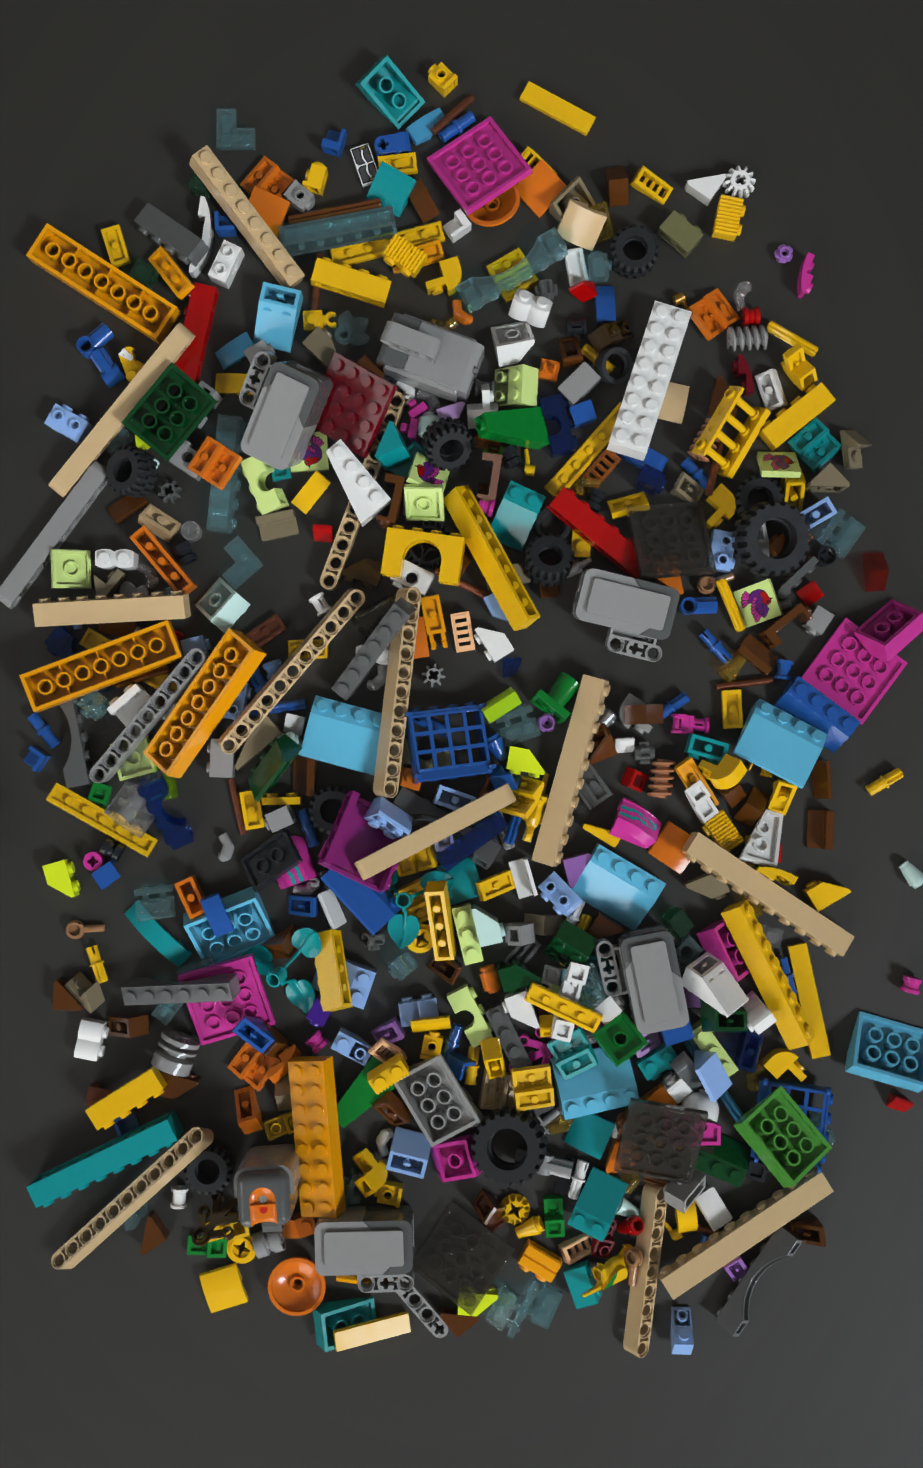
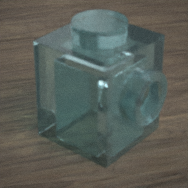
[586,251,612,283]

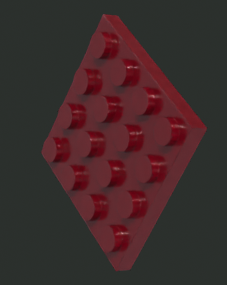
[316,352,398,458]

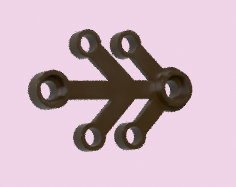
[191,1191,243,1246]

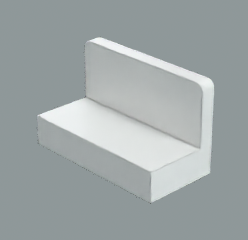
[508,857,538,899]

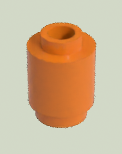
[479,964,502,994]

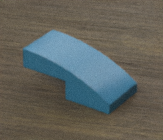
[405,107,450,146]
[215,332,254,371]

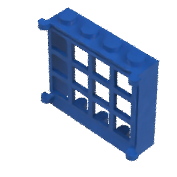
[404,702,496,784]
[750,1077,833,1173]

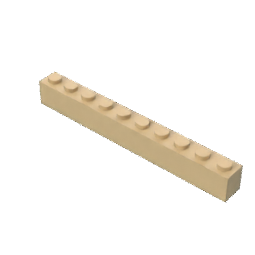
[531,674,610,867]
[680,832,854,957]
[657,1167,834,1300]

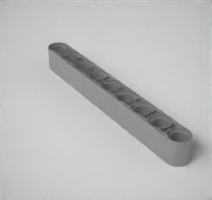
[0,461,108,609]
[89,648,209,783]

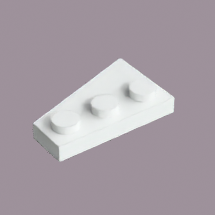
[739,809,783,868]

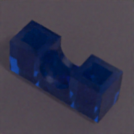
[539,393,578,458]

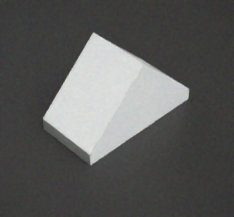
[685,174,726,206]

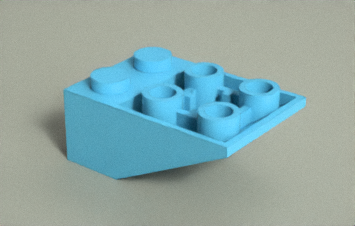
[253,282,304,353]

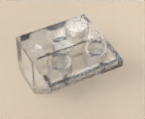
[104,781,163,838]

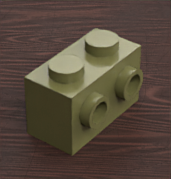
[657,210,704,258]

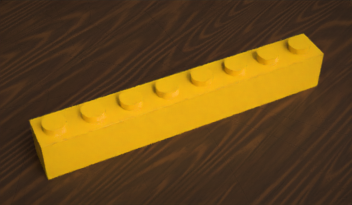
[444,485,541,631]
[721,900,815,1050]

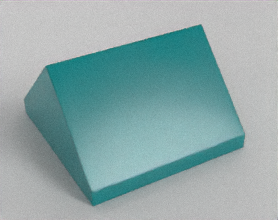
[375,421,412,471]

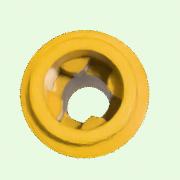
[515,1216,545,1239]

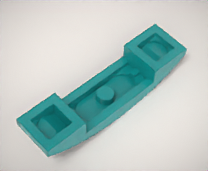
[124,900,192,967]

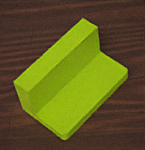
[481,687,522,724]

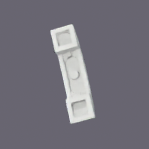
[189,196,214,278]
[551,962,590,1043]

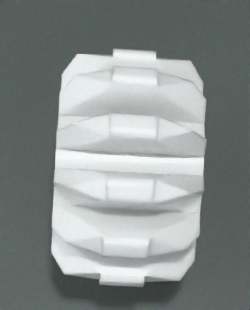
[722,165,756,198]

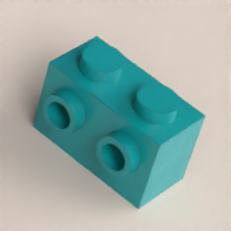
[684,734,730,765]
[635,1043,677,1081]
[563,1259,602,1309]

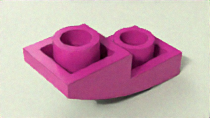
[797,252,815,299]

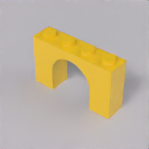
[381,525,466,586]

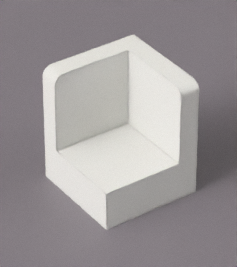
[443,208,472,243]

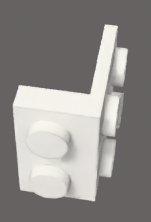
[107,684,153,735]

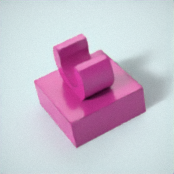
[407,398,429,420]
[400,418,419,442]

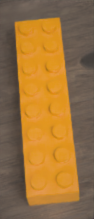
[26,223,181,345]
[19,620,184,712]
[143,628,266,778]
[288,1056,346,1218]

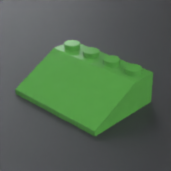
[733,1086,832,1188]

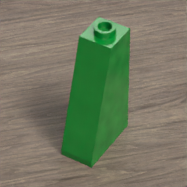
[474,407,550,450]
[337,1055,396,1128]

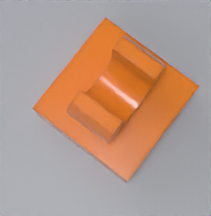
[538,358,561,383]

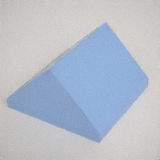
[694,1050,732,1103]

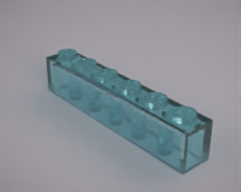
[279,205,397,257]
[206,414,246,534]

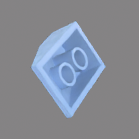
[312,958,378,1009]

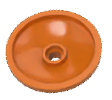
[465,184,520,227]
[268,1257,326,1316]

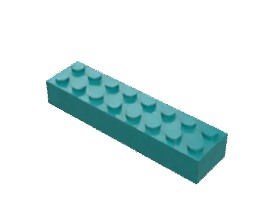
[26,1110,184,1208]

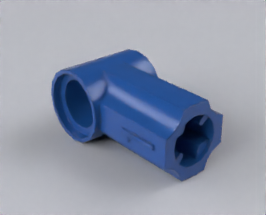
[76,322,115,359]
[90,347,126,388]
[677,597,718,615]

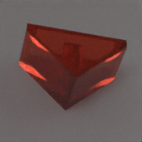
[862,553,889,592]

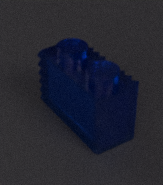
[633,463,667,496]
[733,1029,764,1073]

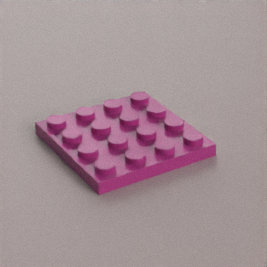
[427,116,532,215]
[801,618,907,725]
[177,953,276,1045]

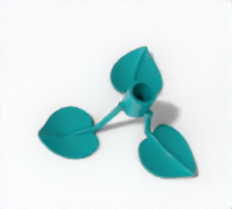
[387,871,455,949]
[239,927,322,1014]

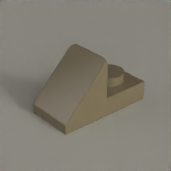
[840,430,872,469]
[94,569,128,598]
[65,972,105,1014]

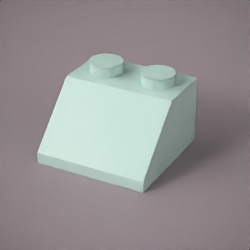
[195,577,251,633]
[471,904,506,947]

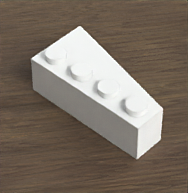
[326,439,392,527]

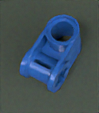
[374,132,412,158]

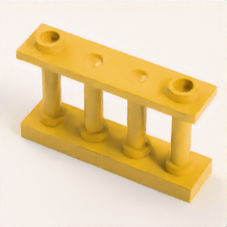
[692,385,771,479]

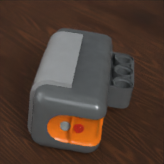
[234,1144,301,1232]

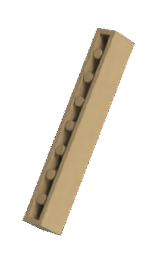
[189,145,305,288]
[32,590,191,627]

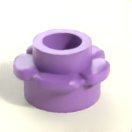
[774,244,793,263]
[537,713,556,732]

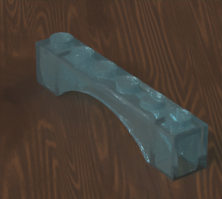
[455,227,568,314]

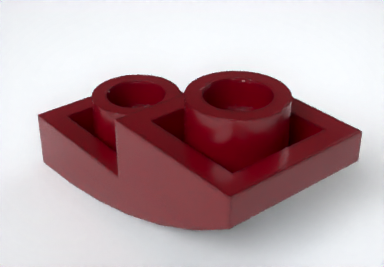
[732,354,754,397]
[591,1216,618,1258]

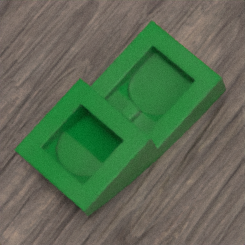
[87,782,113,810]
[543,1194,565,1238]
[186,1233,228,1258]

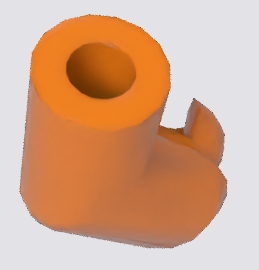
[452,299,473,325]

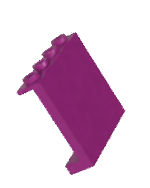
[317,790,413,892]

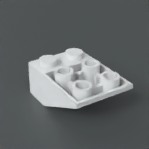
[682,951,749,1018]

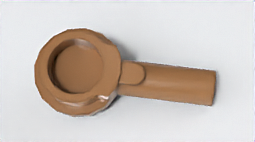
[696,572,734,595]
[66,920,105,939]
[625,1246,643,1286]

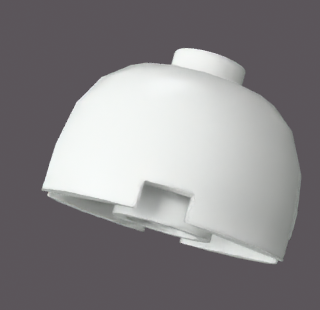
[680,1089,719,1123]

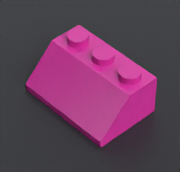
[854,599,923,663]
[696,919,750,982]

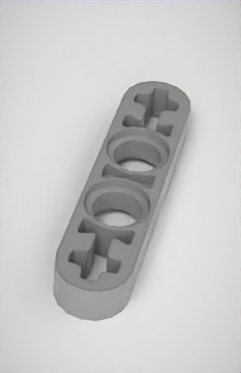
[395,1277,448,1338]

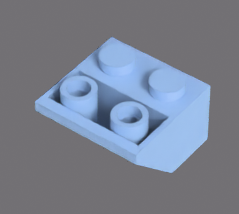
[364,796,413,839]
[386,1126,431,1179]

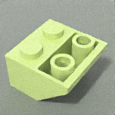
[493,364,539,409]

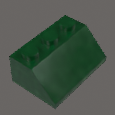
[248,733,302,802]
[683,1134,751,1188]

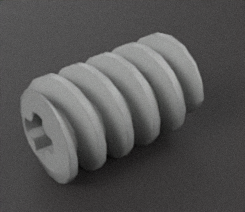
[726,325,768,352]

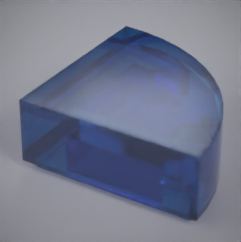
[502,658,522,678]

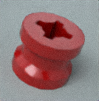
[742,306,761,327]

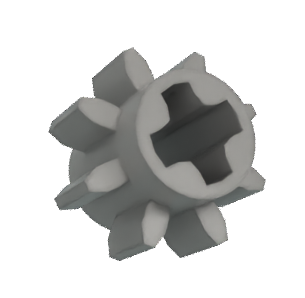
[422,664,446,688]

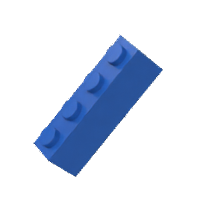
[773,676,861,753]
[320,870,401,935]

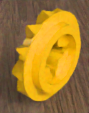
[407,923,433,953]
[501,1193,530,1225]
[227,1236,256,1264]

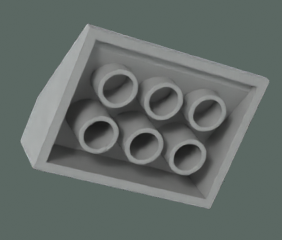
[394,1054,481,1147]

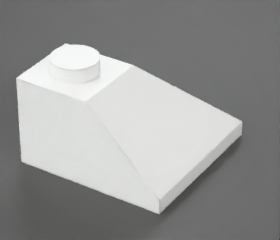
[490,321,535,367]
[502,986,540,1029]

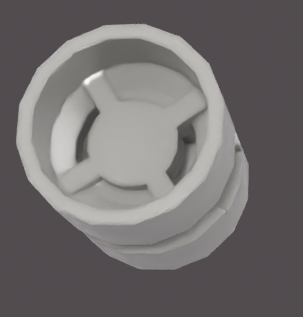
[252,1231,286,1259]

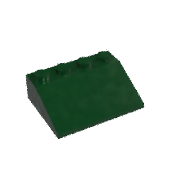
[121,362,218,461]

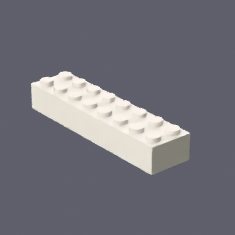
[607,300,692,461]

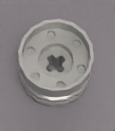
[151,1030,201,1077]

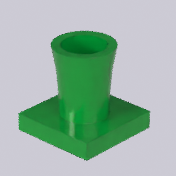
[530,672,580,725]
[593,1012,648,1067]

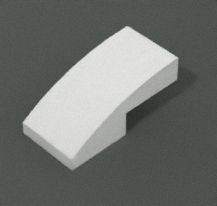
[684,780,719,823]

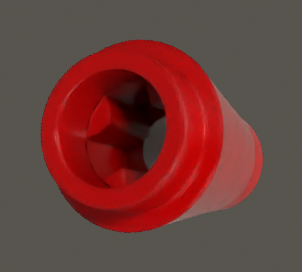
[617,1215,644,1235]

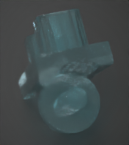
[151,1003,184,1026]
[343,1167,362,1208]

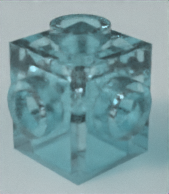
[77,691,110,722]

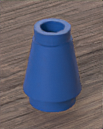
[487,732,508,762]

